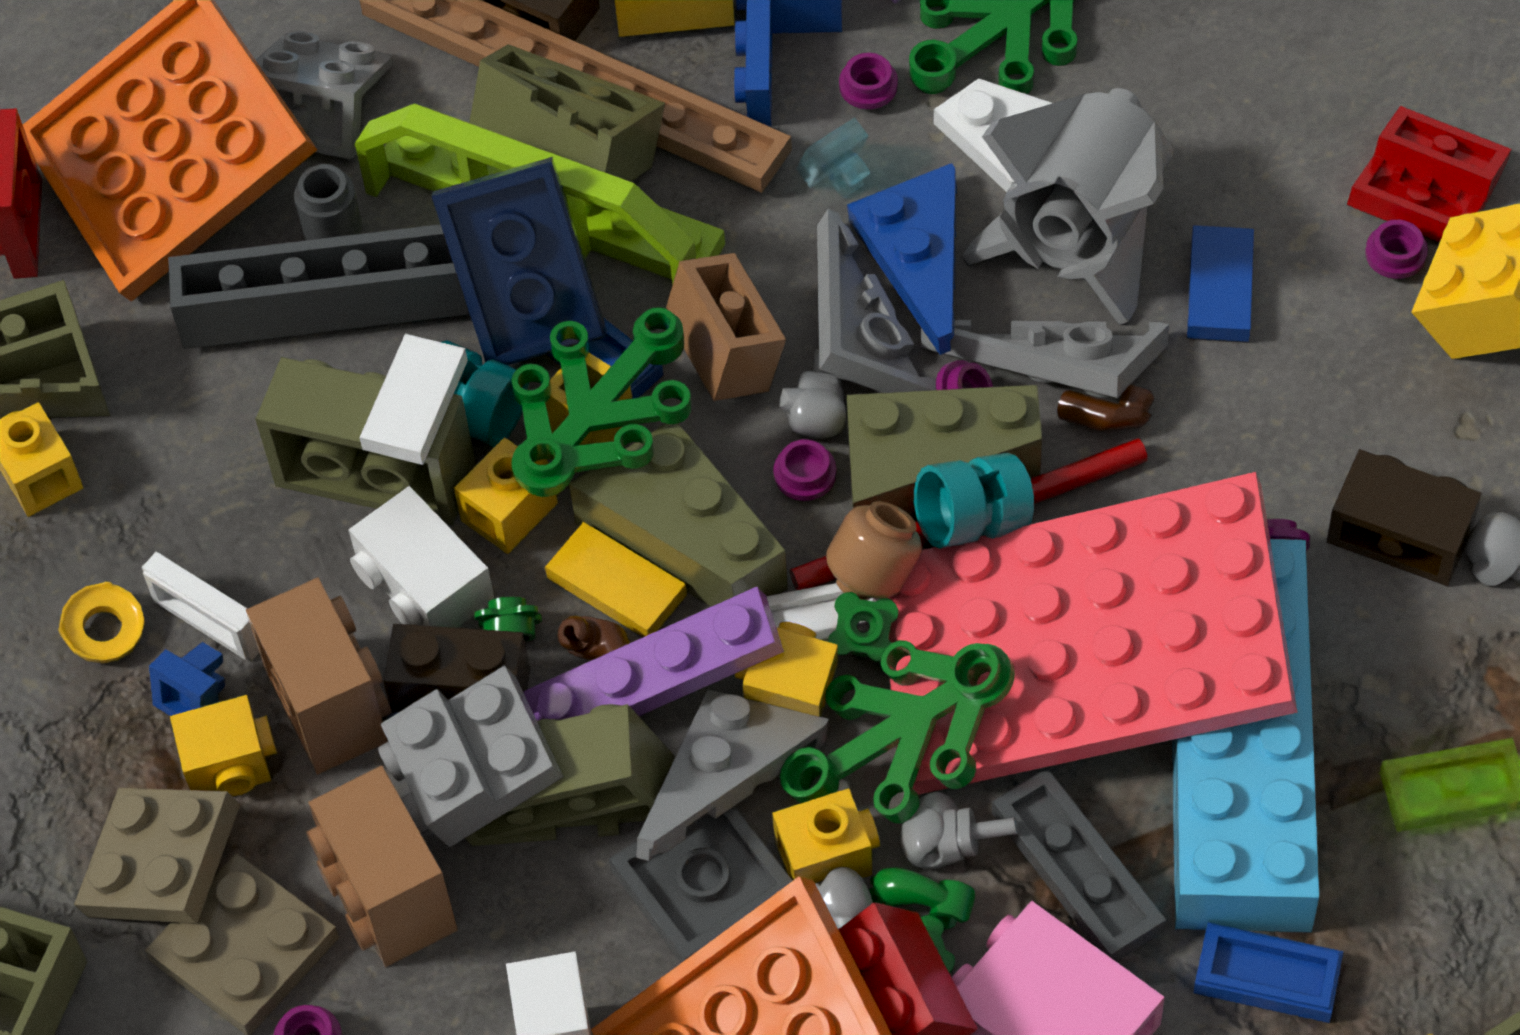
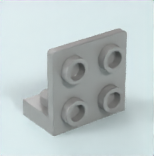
[256,31,392,159]

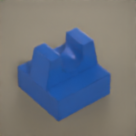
[149,642,225,716]

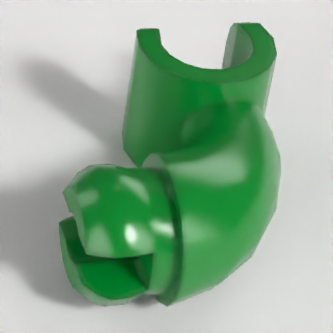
[868,867,975,930]

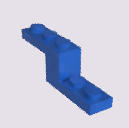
[734,0,842,126]

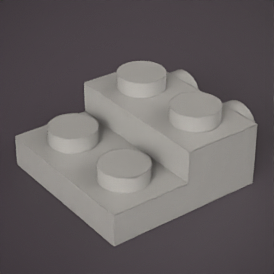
[378,665,564,848]

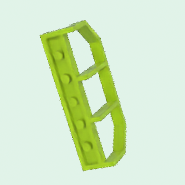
[355,103,725,285]

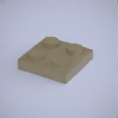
[74,788,240,923]
[145,853,339,1035]

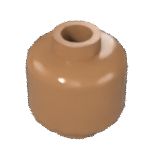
[826,501,922,600]

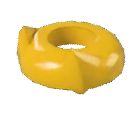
[58,582,145,664]

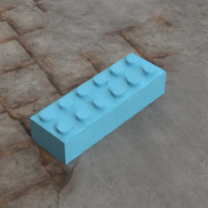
[1172,539,1319,933]

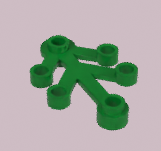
[909,0,1077,94]
[511,307,691,497]
[780,640,1015,824]

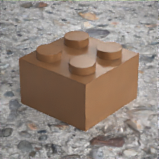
[246,577,391,775]
[306,765,458,968]

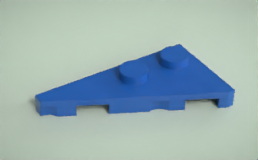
[847,163,957,355]

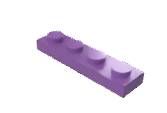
[523,586,784,721]

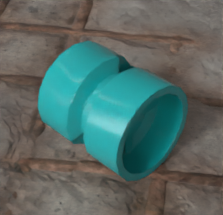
[442,340,529,447]
[914,453,1034,549]

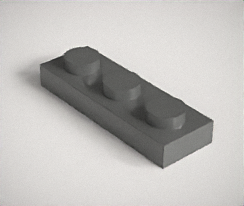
[992,768,1166,962]

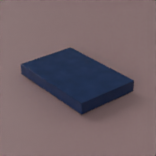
[431,157,607,365]

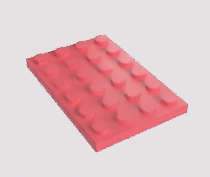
[888,472,1298,795]

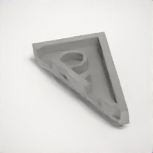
[817,209,936,393]
[921,320,1169,398]
[636,689,829,861]

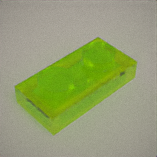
[1379,738,1520,832]

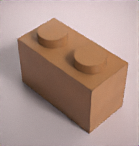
[665,253,786,401]

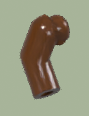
[1057,385,1154,431]
[557,616,630,661]

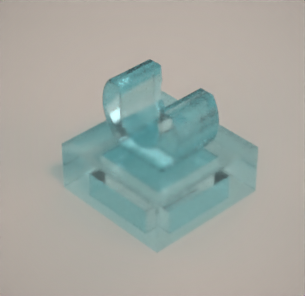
[796,117,870,198]

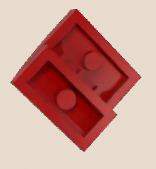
[1347,106,1512,242]

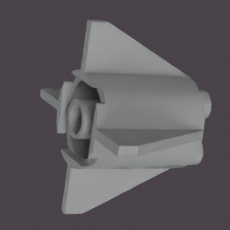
[962,88,1173,325]

